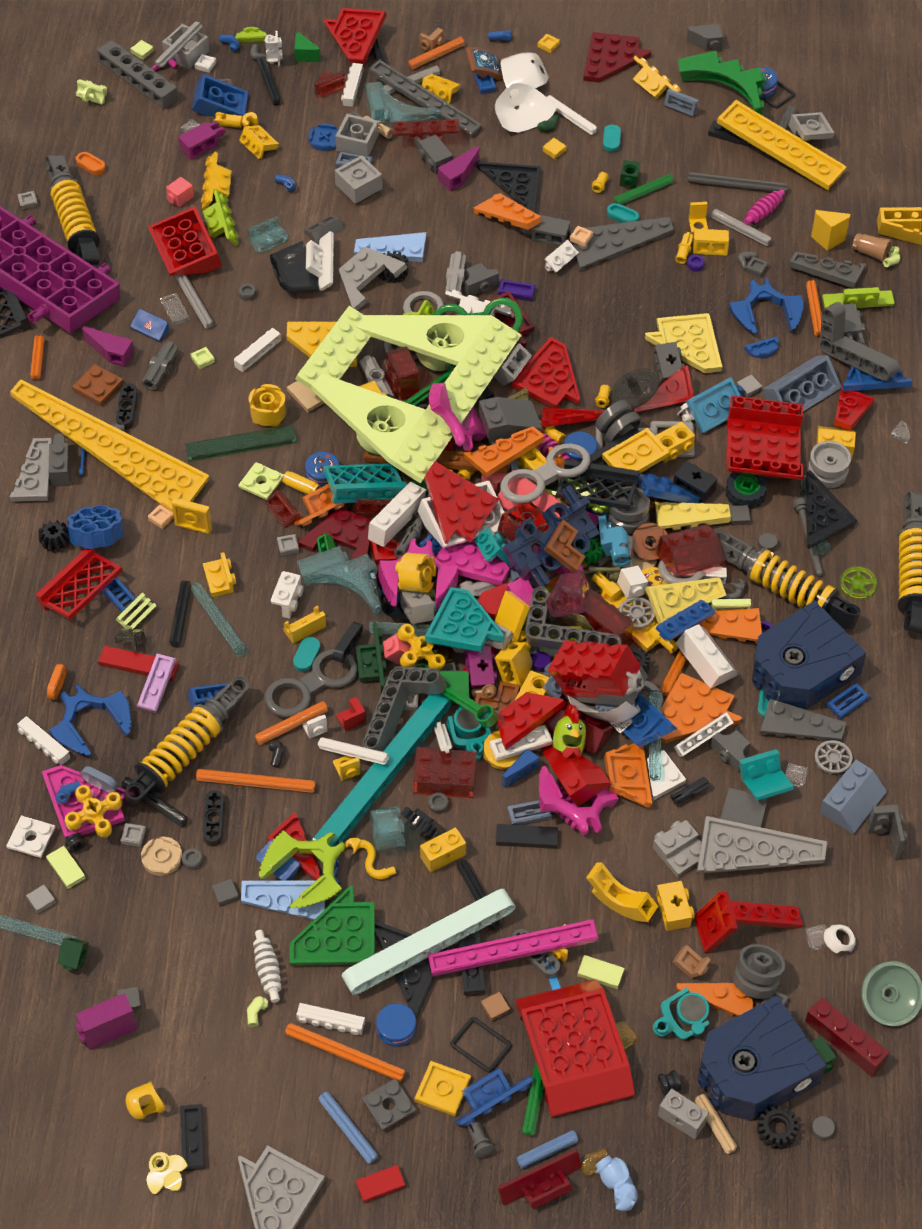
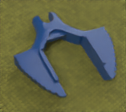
[729,278,804,335]
[49,685,131,756]

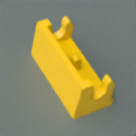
[693,229,729,256]
[283,606,326,644]

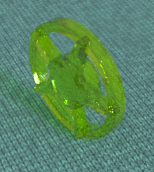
[840,566,877,598]

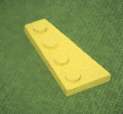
[654,502,731,530]
[645,577,726,623]

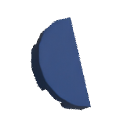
[744,336,779,358]

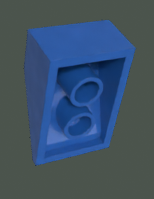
[192,74,248,116]

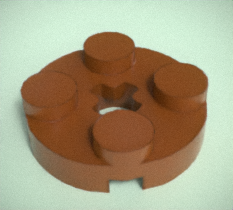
[632,523,669,562]

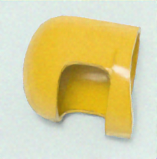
[125,1081,165,1120]

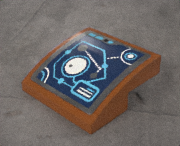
[466,47,503,81]

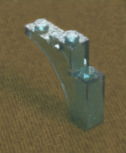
[365,82,439,135]
[297,546,381,615]

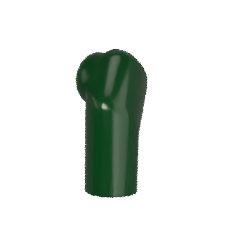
[537,115,559,132]

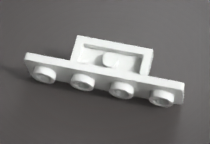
[306,231,334,292]
[445,290,514,318]

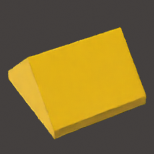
[811,210,850,251]

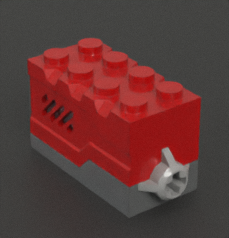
[547,640,648,706]

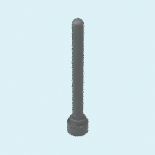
[792,498,823,577]

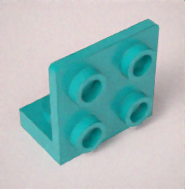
[739,749,794,800]

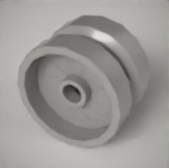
[808,441,851,488]

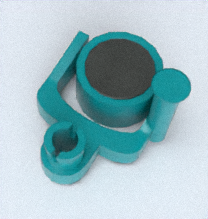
[446,707,498,762]
[653,987,710,1040]

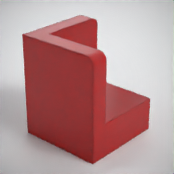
[336,697,366,731]

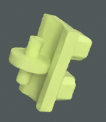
[76,79,107,104]

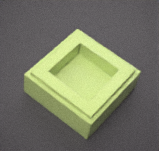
[131,40,154,60]
[191,347,215,370]

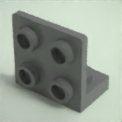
[867,805,907,860]

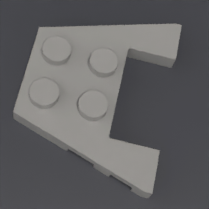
[339,247,408,311]

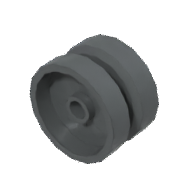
[595,400,643,443]
[608,486,650,534]
[733,944,785,999]

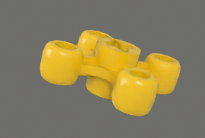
[397,624,446,671]
[65,785,122,838]

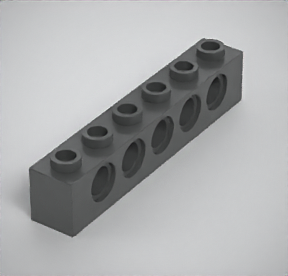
[97,40,178,110]

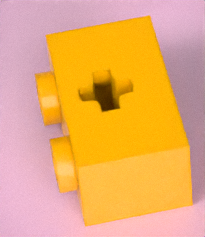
[420,828,466,873]
[656,881,694,931]

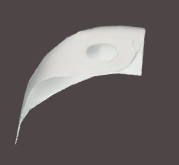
[501,52,548,99]
[495,83,558,132]
[567,695,641,723]

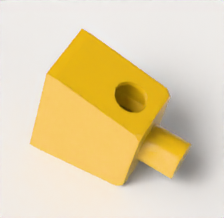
[495,640,533,688]

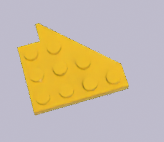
[287,322,357,367]

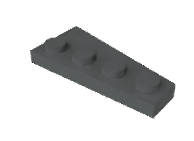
[789,252,866,288]

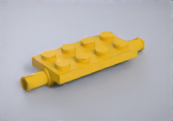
[591,571,679,654]

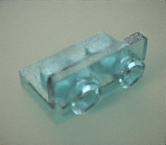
[248,216,289,253]

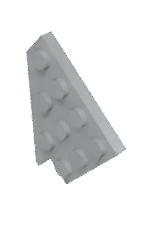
[238,1145,325,1229]

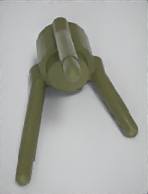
[584,567,624,595]

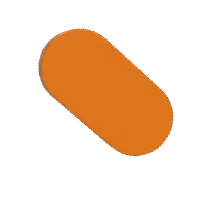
[76,152,106,176]
[47,664,67,700]

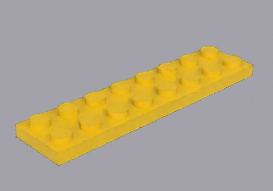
[717,100,847,190]

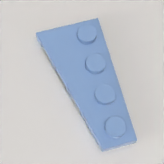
[354,232,426,262]
[241,881,325,920]

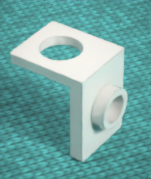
[302,715,328,739]

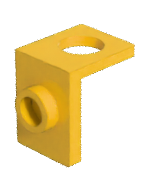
[689,202,708,234]
[333,756,360,781]

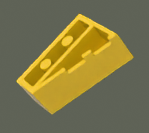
[877,207,922,245]

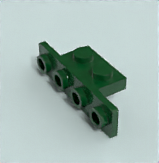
[356,622,387,694]

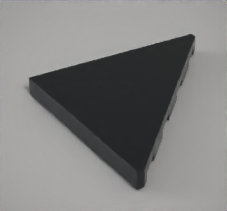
[476,161,541,213]
[806,470,858,549]
[375,921,447,1019]

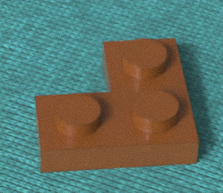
[544,519,585,573]
[475,681,520,713]

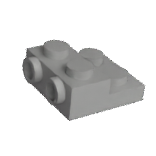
[789,112,834,141]
[653,820,701,878]

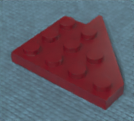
[583,32,652,83]

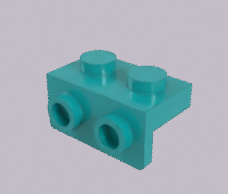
[475,527,510,565]

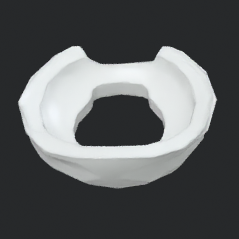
[824,925,855,953]

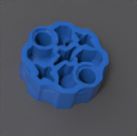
[67,505,124,549]

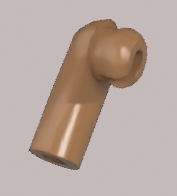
[472,684,497,698]

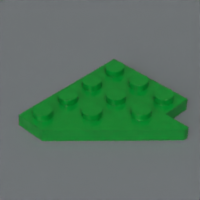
[290,885,375,966]

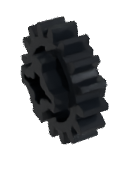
[401,806,442,839]

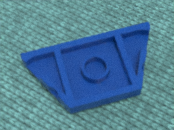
[843,366,912,391]
[639,474,700,503]
[623,693,677,748]

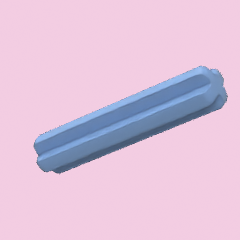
[517,1130,578,1169]

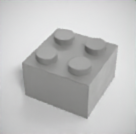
[335,114,379,157]

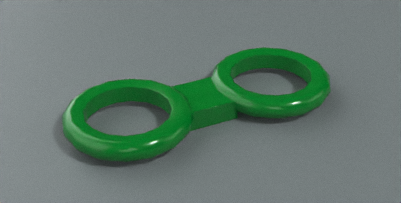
[433,298,523,332]

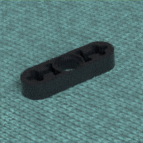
[116,384,138,430]
[332,622,364,663]
[203,790,224,847]

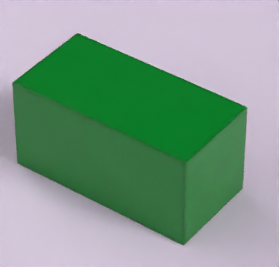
[317,533,337,562]

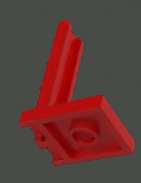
[694,891,803,953]

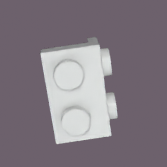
[271,571,304,619]

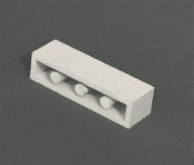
[368,482,426,547]

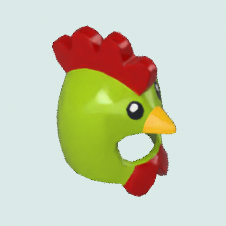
[553,704,586,758]

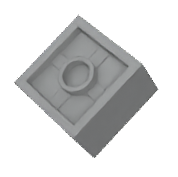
[162,24,209,69]
[335,155,382,204]

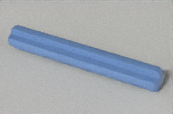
[319,1092,378,1164]

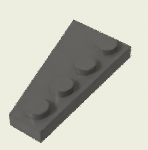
[759,699,846,742]

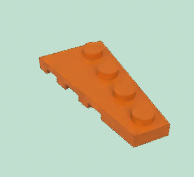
[473,193,542,230]
[464,426,545,477]

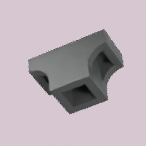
[465,263,499,296]
[711,730,750,773]

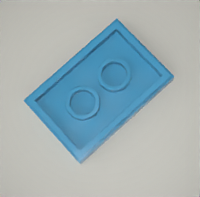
[686,377,741,434]

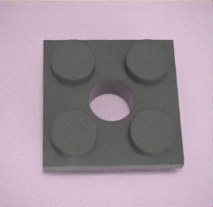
[362,1078,416,1131]

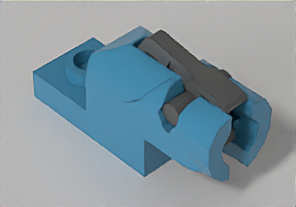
[598,515,634,567]

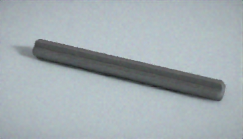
[688,172,788,193]

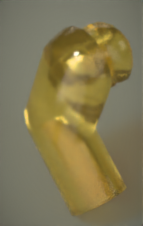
[581,1148,608,1175]

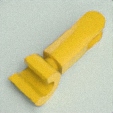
[213,112,259,128]

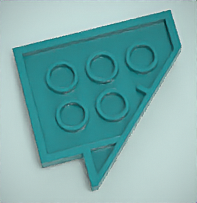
[425,587,504,652]

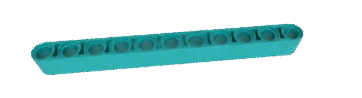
[312,693,452,847]

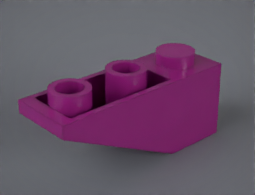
[438,146,480,191]
[82,326,134,367]

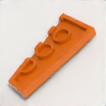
[695,608,762,644]

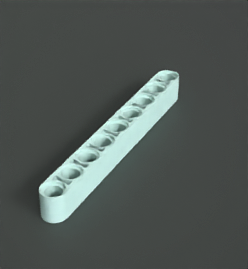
[342,889,516,995]

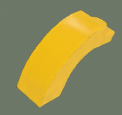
[586,862,658,922]

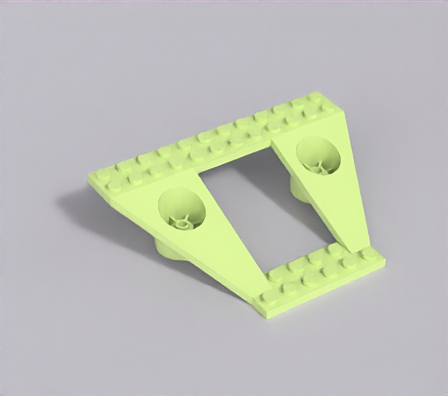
[295,306,521,483]

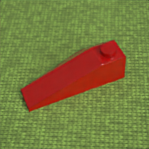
[541,742,612,807]

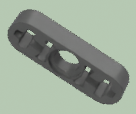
[512,929,560,979]

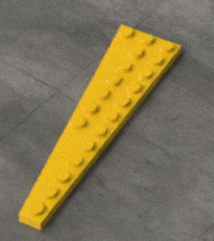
[10,379,209,512]

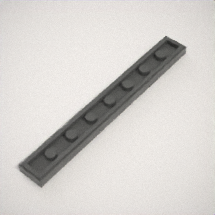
[369,59,482,138]

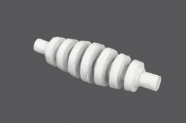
[253,930,281,1003]

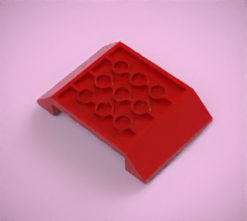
[725,396,803,481]
[514,979,635,1118]

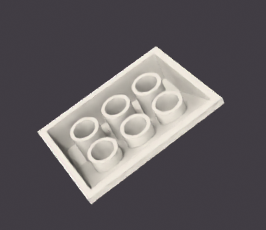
[417,481,512,548]

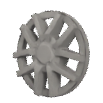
[619,597,655,630]
[815,740,852,775]

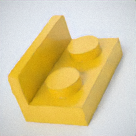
[422,74,460,103]
[240,125,279,159]
[203,552,236,597]

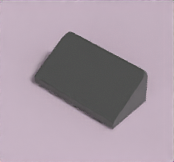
[304,215,343,243]

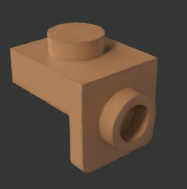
[419,28,444,51]
[672,945,711,978]

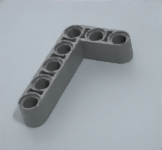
[820,302,900,381]
[525,587,621,650]
[363,667,447,752]

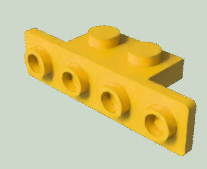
[633,56,682,99]
[201,152,232,210]

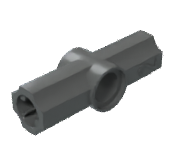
[142,341,178,391]

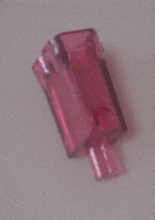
[546,569,589,617]

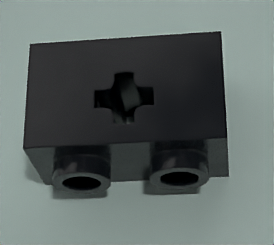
[673,461,717,503]

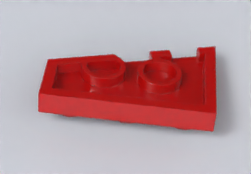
[834,386,874,431]

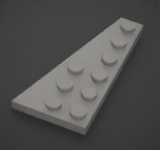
[696,816,827,874]

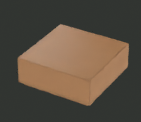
[481,992,510,1021]

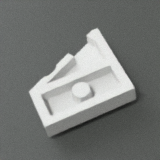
[647,750,686,801]

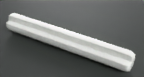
[547,95,597,135]
[318,737,389,765]

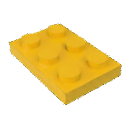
[602,428,669,474]

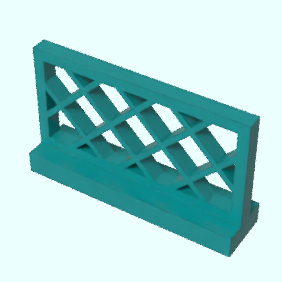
[323,464,407,503]

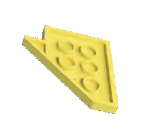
[645,313,722,373]

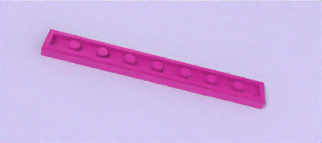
[428,919,599,977]

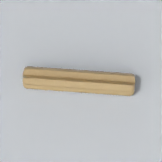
[695,1094,737,1154]

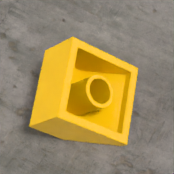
[816,426,856,461]

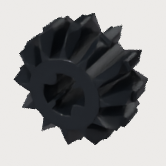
[38,519,70,552]

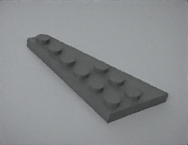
[569,217,674,272]

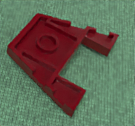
[298,508,372,572]

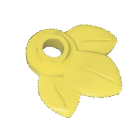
[147,1152,188,1195]

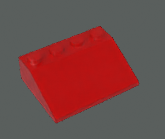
[148,206,222,276]

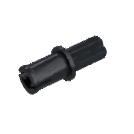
[670,777,710,806]

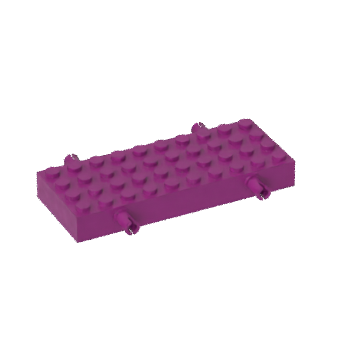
[0,206,120,333]

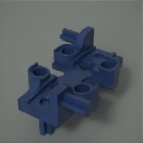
[502,485,599,587]

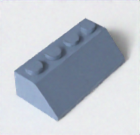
[762,355,842,411]

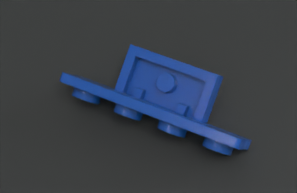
[656,599,715,641]
[454,1068,534,1127]

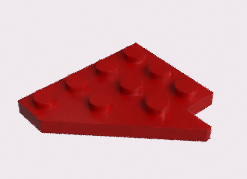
[324,8,387,64]
[511,337,580,408]
[424,461,499,544]

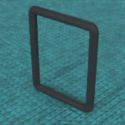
[761,80,796,108]
[450,1017,512,1072]

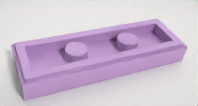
[137,654,176,713]

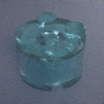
[370,806,405,850]

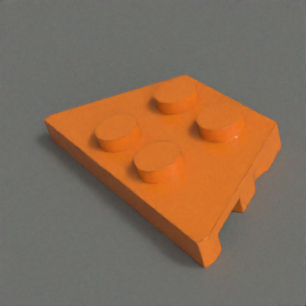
[604,743,652,808]

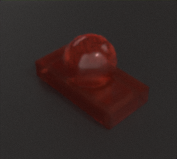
[314,71,346,97]

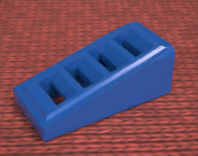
[101,577,139,612]
[188,683,228,709]
[502,749,540,788]

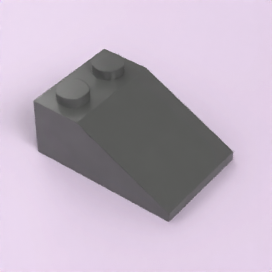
[479,397,542,442]

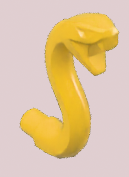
[345,838,396,880]

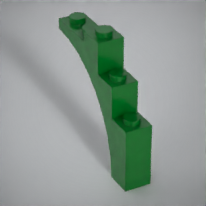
[678,51,766,115]

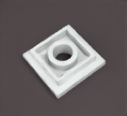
[6,816,56,858]

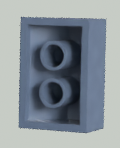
[820,760,887,835]

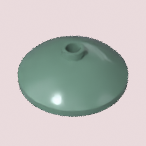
[861,961,922,1026]

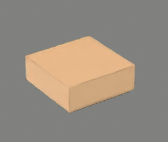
[570,226,593,247]
[148,505,174,529]

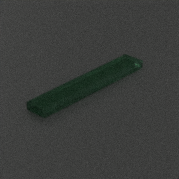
[185,425,297,462]

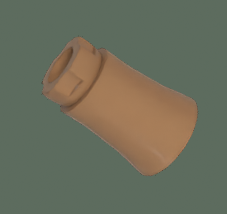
[852,233,892,262]

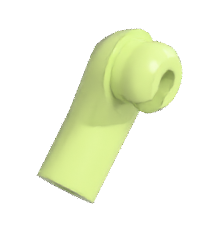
[883,246,900,267]
[247,996,268,1027]

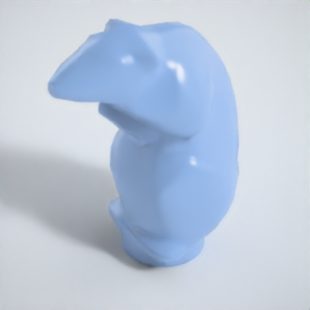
[595,1155,638,1212]

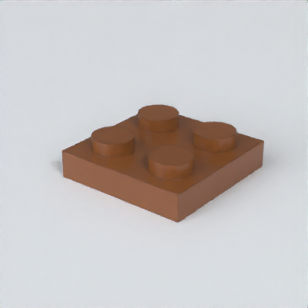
[72,364,124,406]

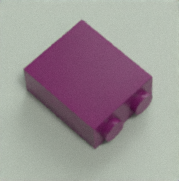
[75,993,137,1050]

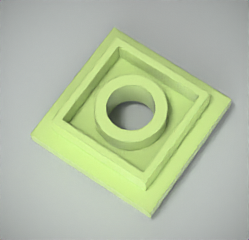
[238,462,284,500]

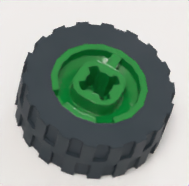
[725,473,768,509]

